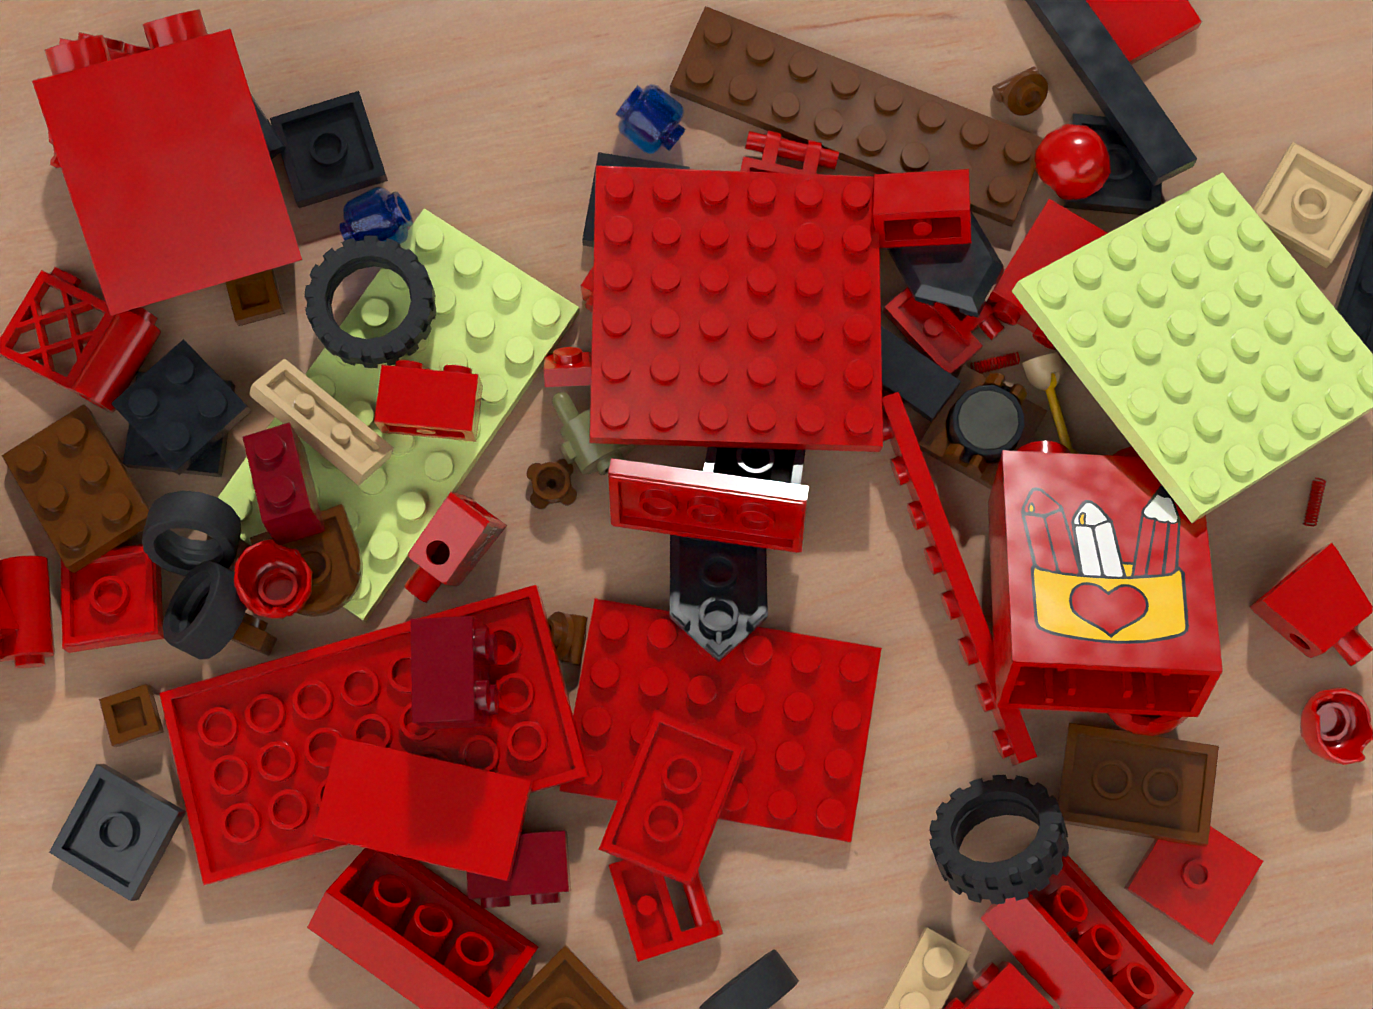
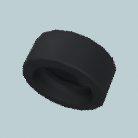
[142,490,241,576]
[163,560,247,659]
[699,949,799,1009]

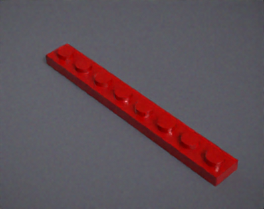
[882,392,1038,766]

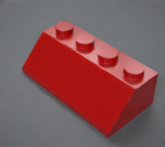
[307,848,539,1009]
[980,855,1194,1009]

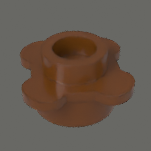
[526,459,577,509]

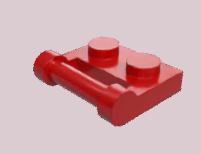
[609,860,723,962]

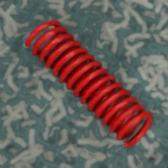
[970,352,1020,374]
[1303,477,1326,527]

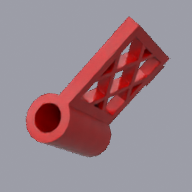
[0,267,161,413]
[0,556,55,668]

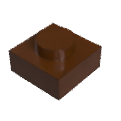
[225,269,285,326]
[231,613,277,656]
[99,684,164,747]

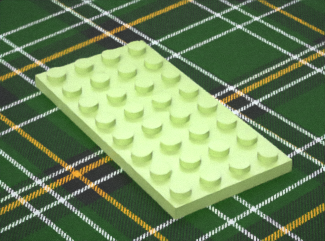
[217,209,580,622]

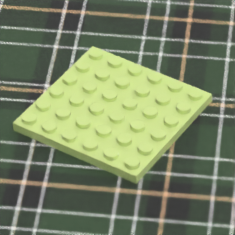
[1012,172,1373,523]

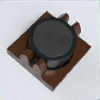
[919,365,1047,489]

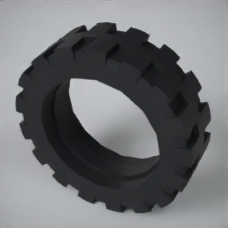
[304,236,436,368]
[929,775,1069,904]

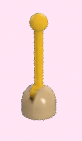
[1022,352,1079,454]

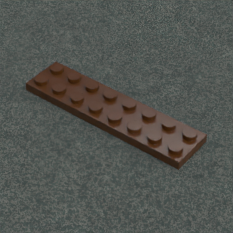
[670,6,1044,227]

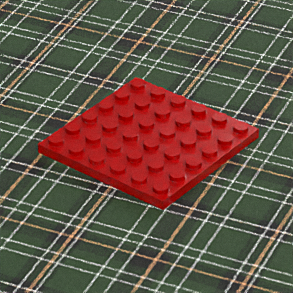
[589,166,883,452]

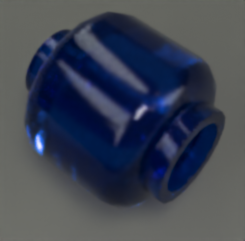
[615,84,686,154]
[339,187,413,244]

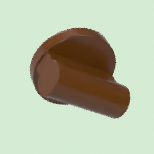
[992,66,1048,116]
[548,611,588,666]

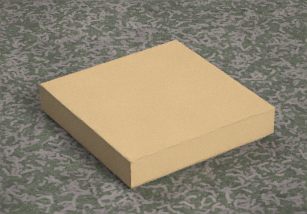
[1253,142,1373,268]

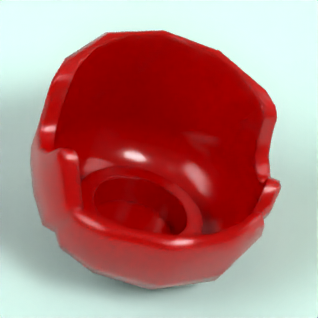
[1034,124,1111,200]
[234,539,312,619]
[1300,687,1373,765]

